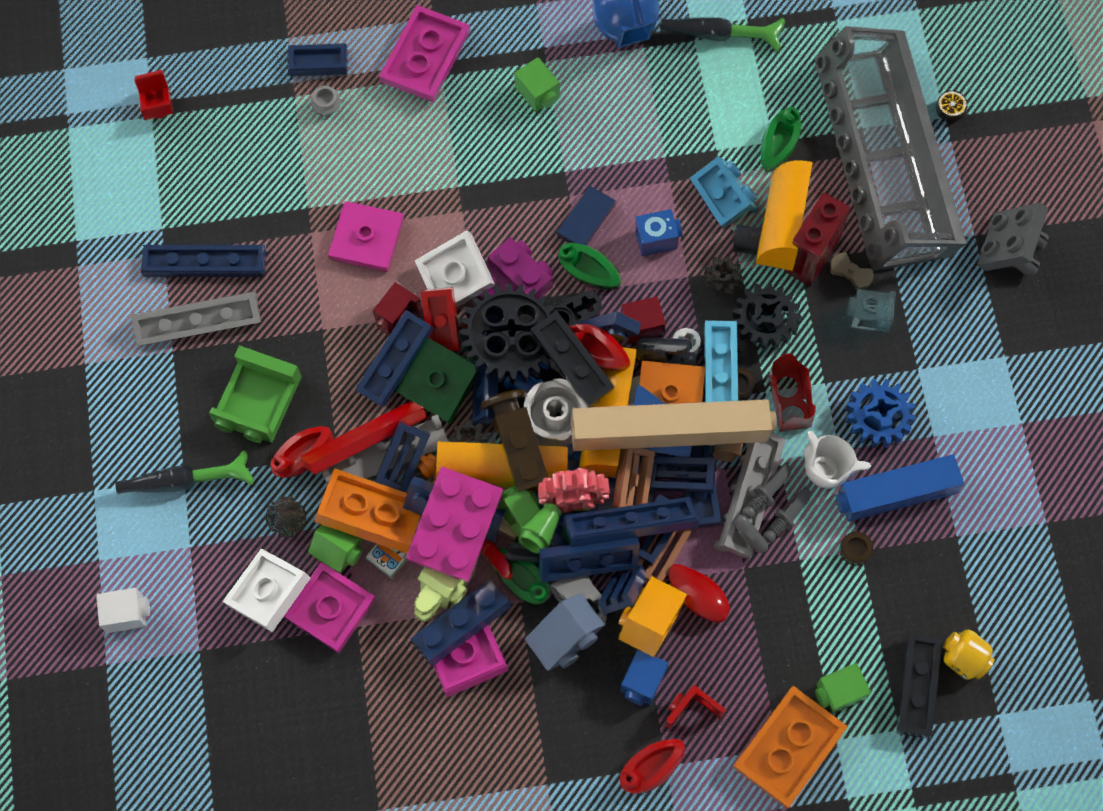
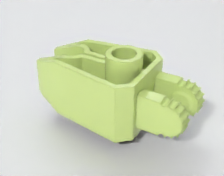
[414,554,480,622]

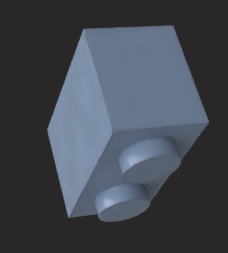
[525,593,605,671]

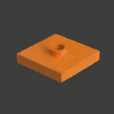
[640,361,705,404]

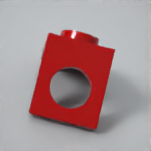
[665,685,726,729]

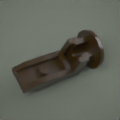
[481,390,548,492]

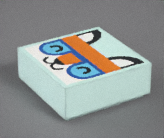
[365,544,407,579]

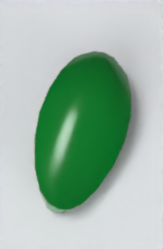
[761,107,801,172]
[558,243,622,289]
[494,549,551,604]

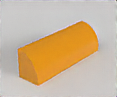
[755,160,813,271]
[579,348,637,478]
[436,442,568,491]

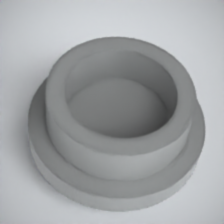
[311,86,341,115]

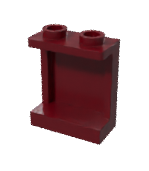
[784,193,851,287]

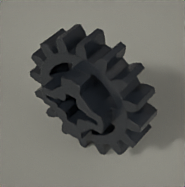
[732,283,801,351]

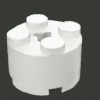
[524,379,587,447]

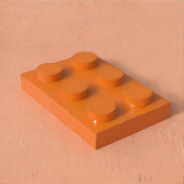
[314,468,421,554]
[733,686,848,810]

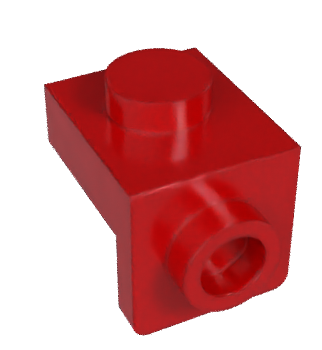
[134,70,173,120]

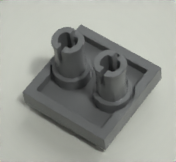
[977,202,1049,278]

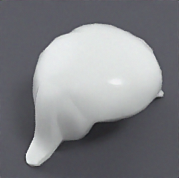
[803,431,871,489]

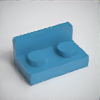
[690,156,759,228]

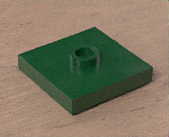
[396,337,481,423]

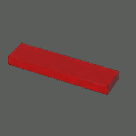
[299,401,426,474]

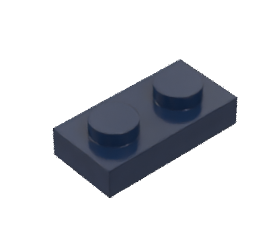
[577,311,641,341]

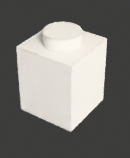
[97,588,150,633]

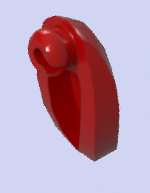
[570,324,630,371]
[270,426,334,478]
[669,564,730,623]
[620,739,685,794]

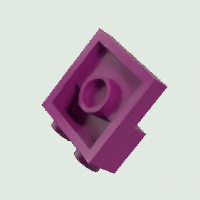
[477,237,553,321]

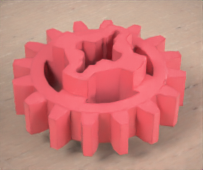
[538,468,610,514]

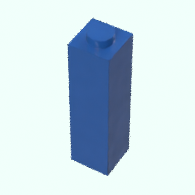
[836,454,964,522]

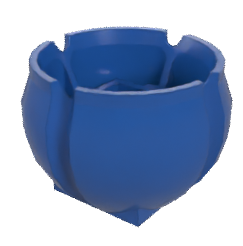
[591,0,660,48]

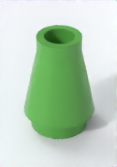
[519,503,562,553]

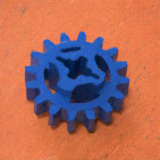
[845,379,916,448]

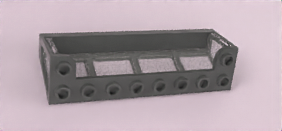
[814,26,966,271]

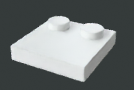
[415,230,495,308]
[223,549,311,632]

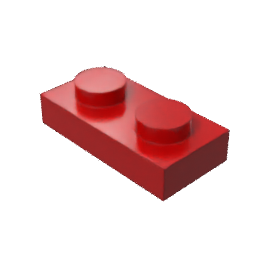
[421,287,461,351]

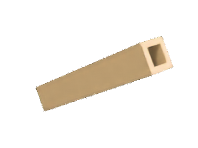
[571,400,776,451]

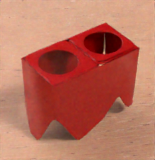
[768,353,816,432]

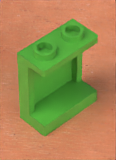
[209,345,302,443]

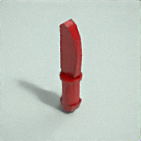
[481,539,513,580]

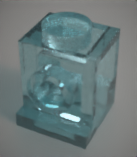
[847,289,896,332]

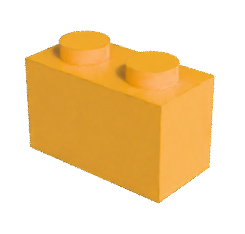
[618,577,687,657]

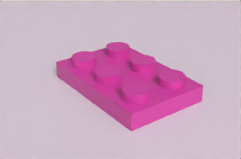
[379,5,471,103]
[406,466,503,583]

